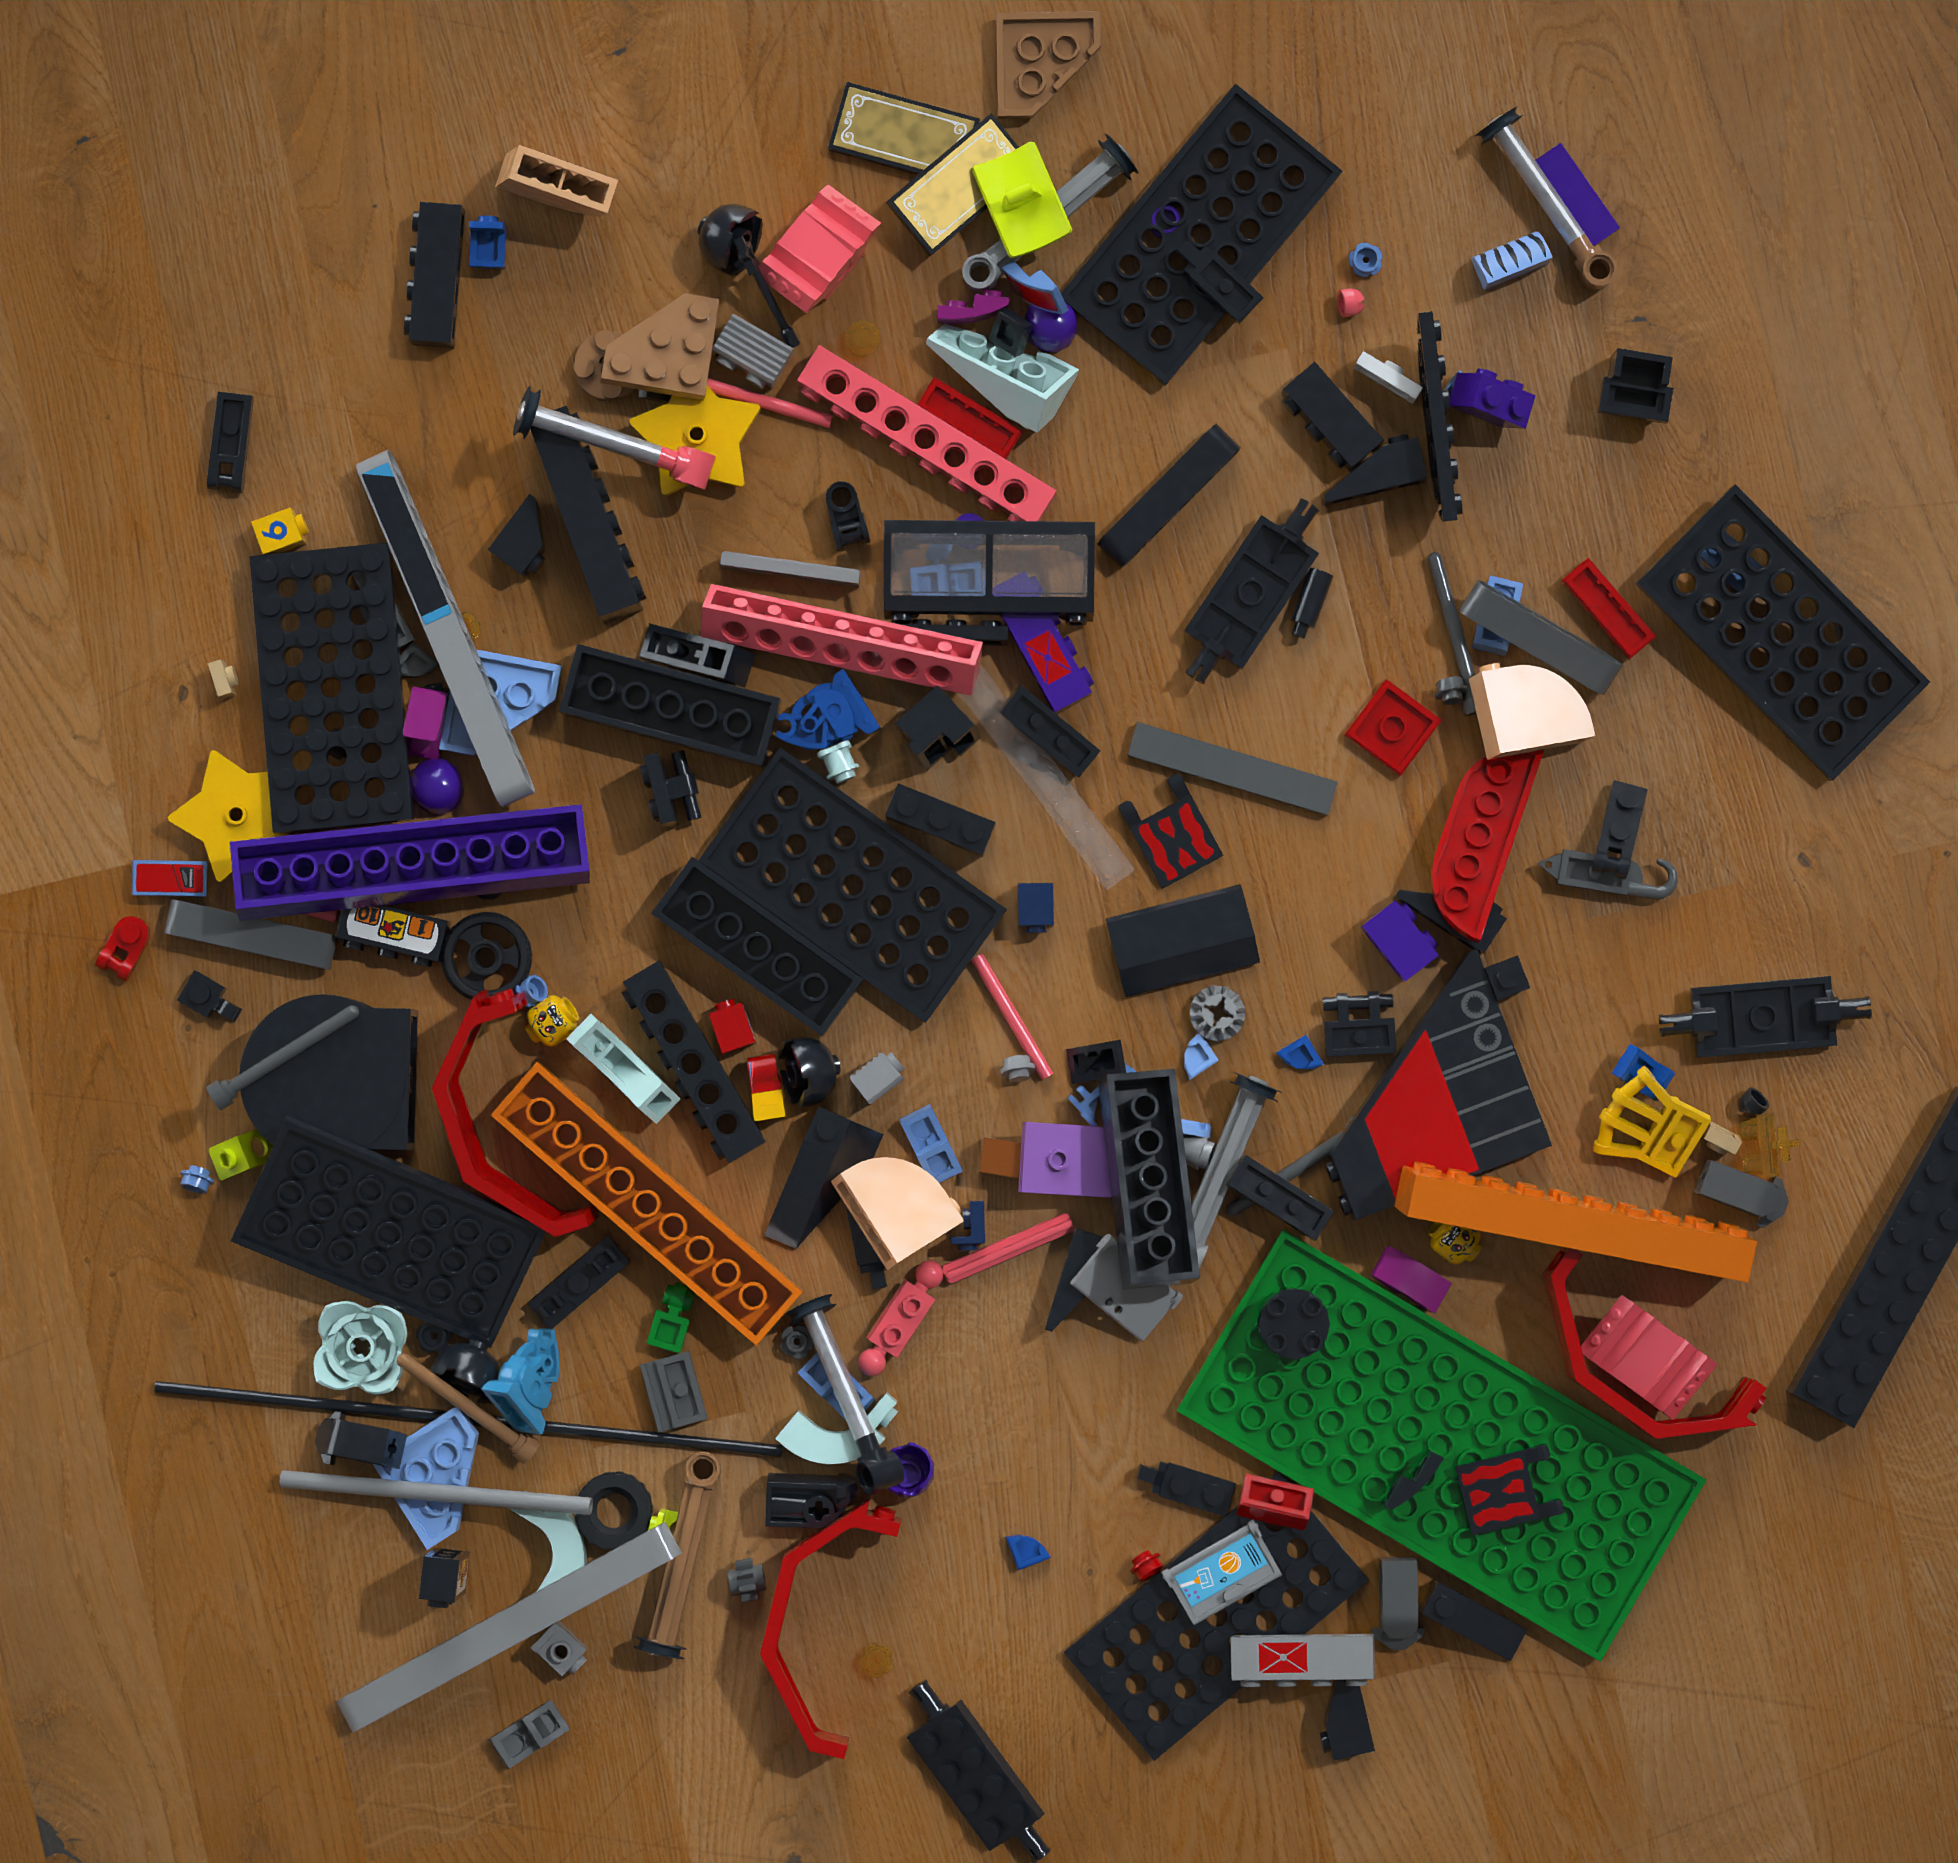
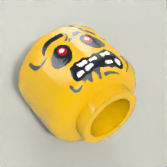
[525,995,579,1047]
[1428,1222,1482,1264]

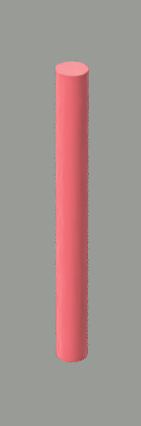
[707,378,833,428]
[971,953,1053,1080]

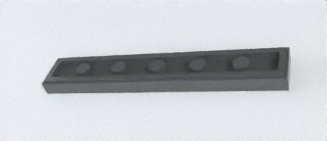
[1127,722,1338,816]

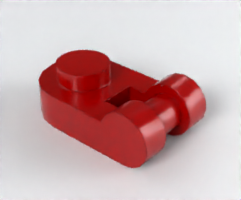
[95,916,150,982]

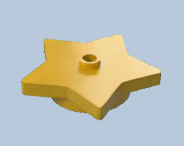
[629,385,761,496]
[168,750,290,882]

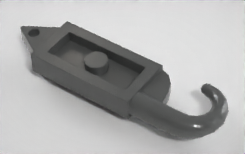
[1538,849,1678,900]

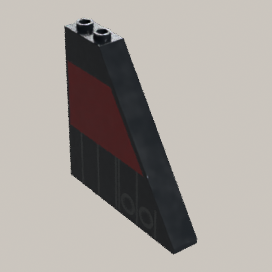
[1325,949,1552,1220]

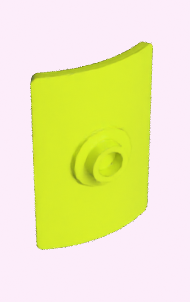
[972,142,1072,258]

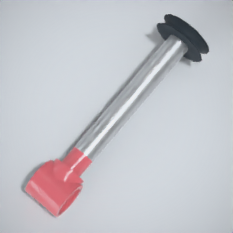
[513,386,716,490]

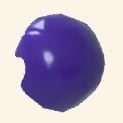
[1024,302,1077,352]
[410,758,464,814]
[888,1442,934,1498]

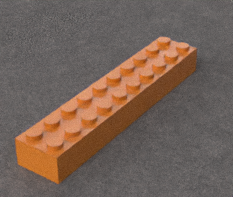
[491,1062,804,1346]
[1394,1162,1758,1283]

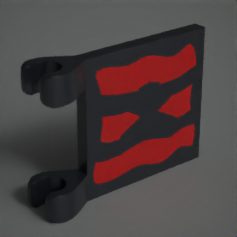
[1118,774,1224,889]
[1455,1444,1564,1535]

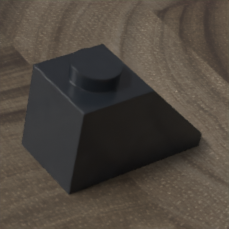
[488,494,545,578]

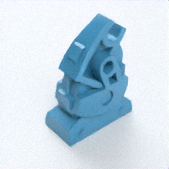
[481,1328,559,1435]

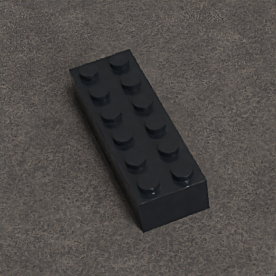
[530,405,647,624]
[559,644,782,769]
[651,857,864,1037]
[1098,1069,1200,1290]

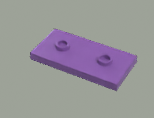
[1018,1122,1112,1198]

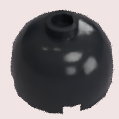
[697,204,763,276]
[778,1037,841,1109]
[430,1339,500,1404]

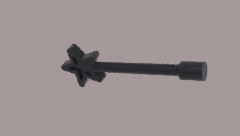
[734,236,800,348]

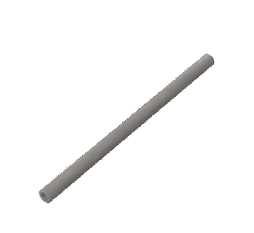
[280,1470,593,1515]

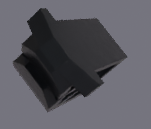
[315,1411,407,1469]
[765,1473,859,1528]

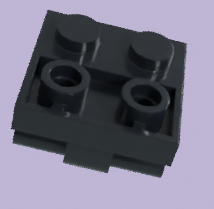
[640,750,702,828]

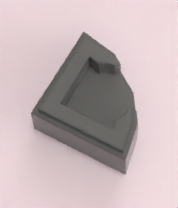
[400,642,439,677]

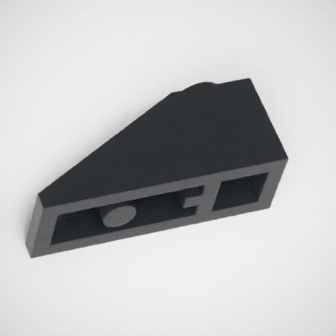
[1322,434,1428,507]
[639,623,755,688]
[1393,890,1507,955]
[1045,1228,1116,1332]
[1418,1579,1528,1661]
[1319,1680,1375,1760]

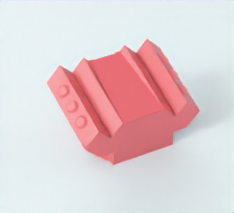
[758,185,881,313]
[1581,1295,1718,1420]

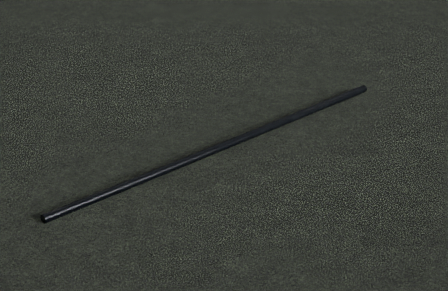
[154,1381,783,1457]

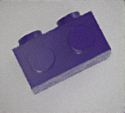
[1450,368,1536,429]
[1360,900,1439,982]

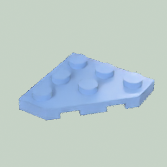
[439,650,563,756]
[373,1407,479,1550]

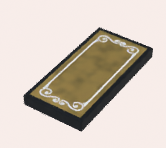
[828,82,980,175]
[885,113,1019,256]

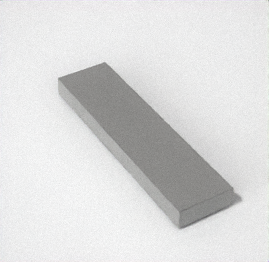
[720,551,861,587]

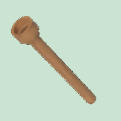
[396,1353,540,1464]

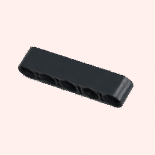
[1097,423,1241,568]

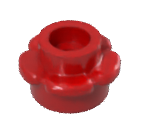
[1130,1550,1164,1581]

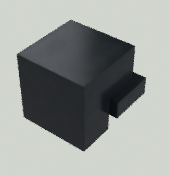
[1597,348,1674,424]
[896,685,981,772]

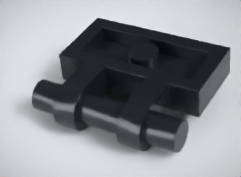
[1322,991,1397,1057]

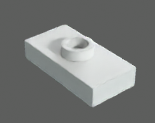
[1354,351,1423,404]

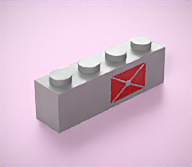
[1231,1634,1375,1687]

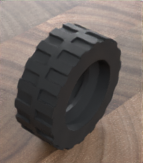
[575,1471,654,1550]

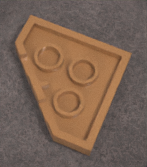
[996,11,1101,119]
[600,293,719,401]

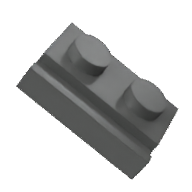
[640,1351,708,1432]

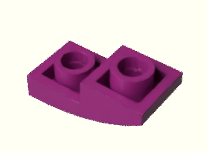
[937,290,1009,325]
[1370,1245,1452,1313]

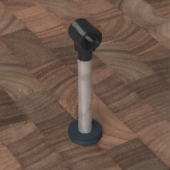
[785,1294,904,1495]

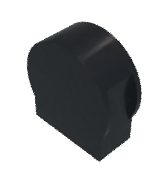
[239,994,418,1150]

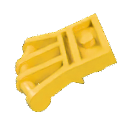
[1593,1066,1711,1178]

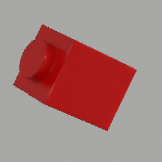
[709,998,757,1054]

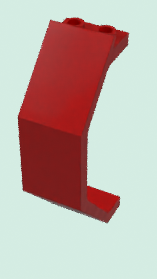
[431,988,599,1237]
[1543,1247,1767,1439]
[760,1497,902,1759]

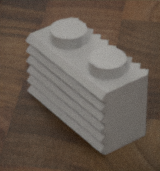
[712,314,794,389]
[850,1052,905,1105]

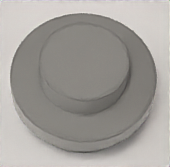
[1000,1055,1035,1082]

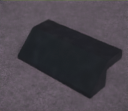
[1106,884,1260,997]

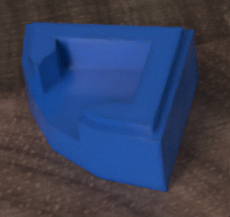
[1276,1035,1324,1069]
[1006,1534,1051,1570]

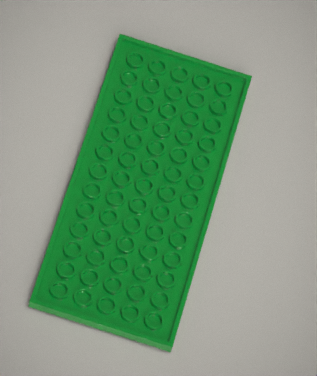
[1176,1229,1707,1662]

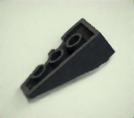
[764,1106,884,1249]

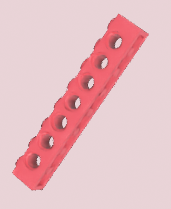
[797,345,1057,521]
[701,584,983,696]

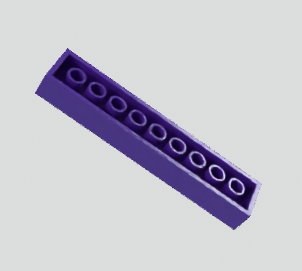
[230,804,590,921]

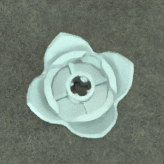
[313,1301,407,1395]

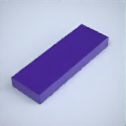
[1535,143,1620,247]

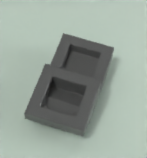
[488,1700,570,1769]

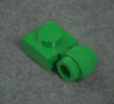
[646,1282,695,1354]

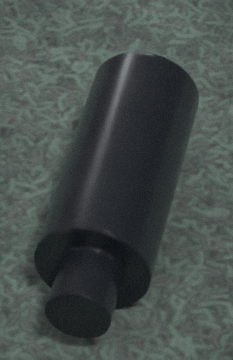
[1291,568,1334,639]

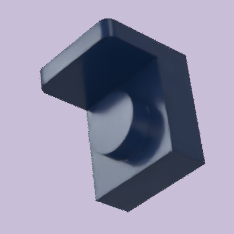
[950,1200,985,1251]

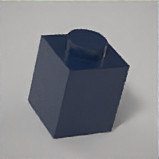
[1018,883,1054,933]

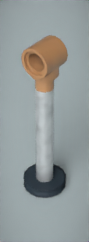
[1475,107,1617,290]

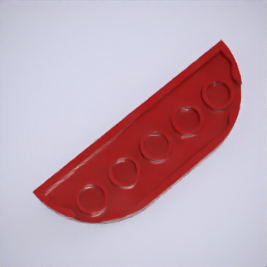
[1430,749,1544,944]

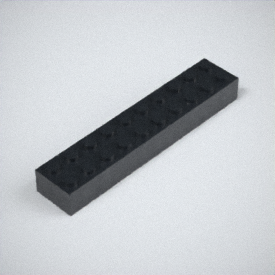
[1786,1087,1958,1428]

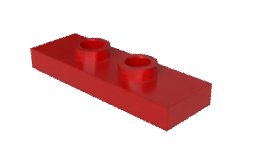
[917,377,1023,459]
[1561,558,1657,660]

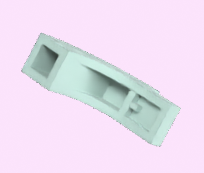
[567,1014,680,1124]
[775,1392,898,1464]
[509,1491,587,1592]

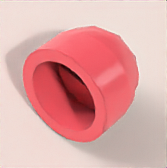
[1337,288,1364,318]

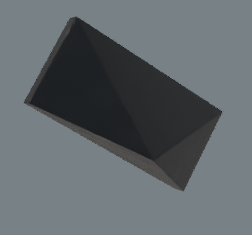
[1066,1040,1126,1084]

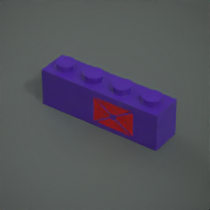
[992,570,1094,714]

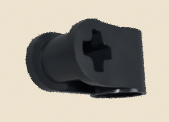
[826,481,871,551]

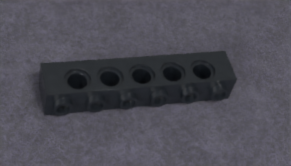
[621,961,767,1163]

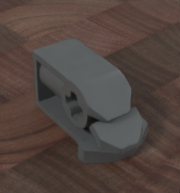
[1693,1160,1789,1228]
[1371,1557,1424,1650]

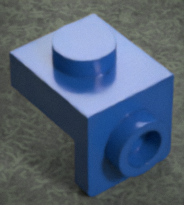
[469,216,507,269]
[1612,1044,1675,1101]

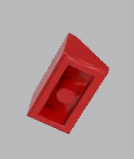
[1237,1474,1314,1530]

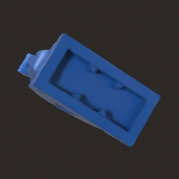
[776,669,881,751]

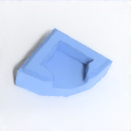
[1184,1033,1219,1080]
[1181,1119,1212,1138]

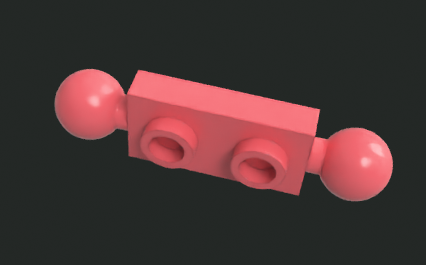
[858,1260,944,1376]

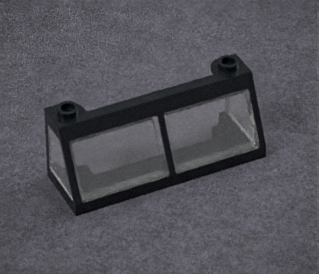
[884,520,1095,627]

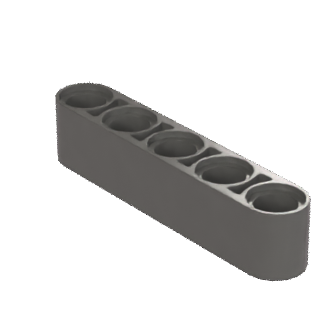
[1459,580,1623,695]
[164,899,337,970]

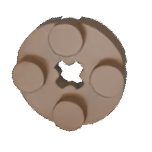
[574,330,636,401]

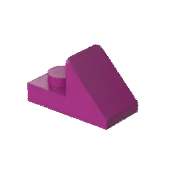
[402,687,448,759]

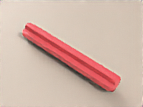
[942,1213,1074,1284]

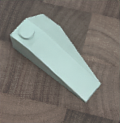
[926,324,1079,432]

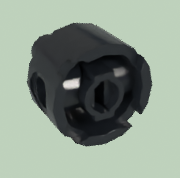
[1257,1287,1330,1359]

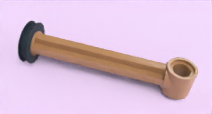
[633,1451,721,1659]

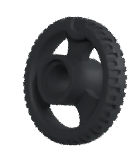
[441,912,532,1000]

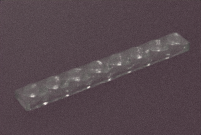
[958,664,1135,891]

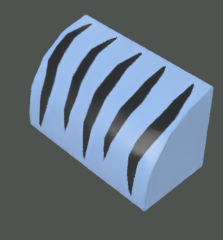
[1471,231,1553,290]

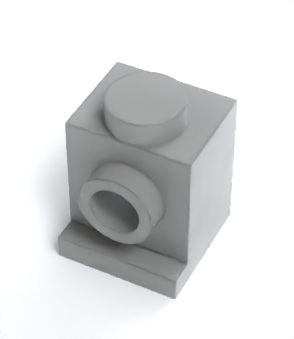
[531,1621,588,1676]

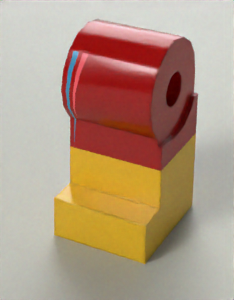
[747,1053,787,1122]

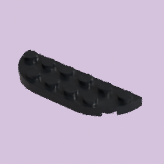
[1417,311,1463,522]

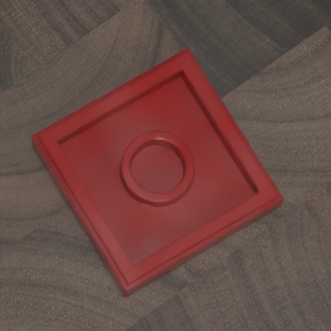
[1344,679,1442,777]

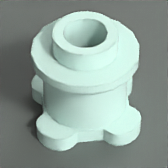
[817,740,860,784]

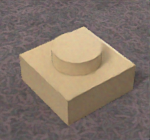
[207,659,239,700]
[1703,1121,1742,1155]

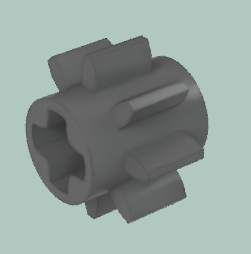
[727,1558,767,1603]

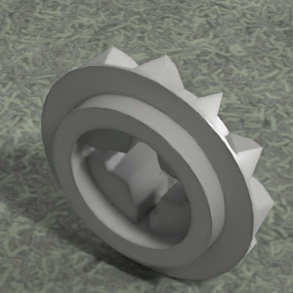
[1190,985,1246,1041]

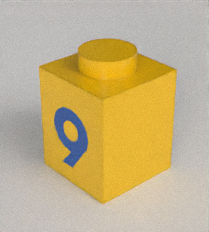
[251,507,309,555]

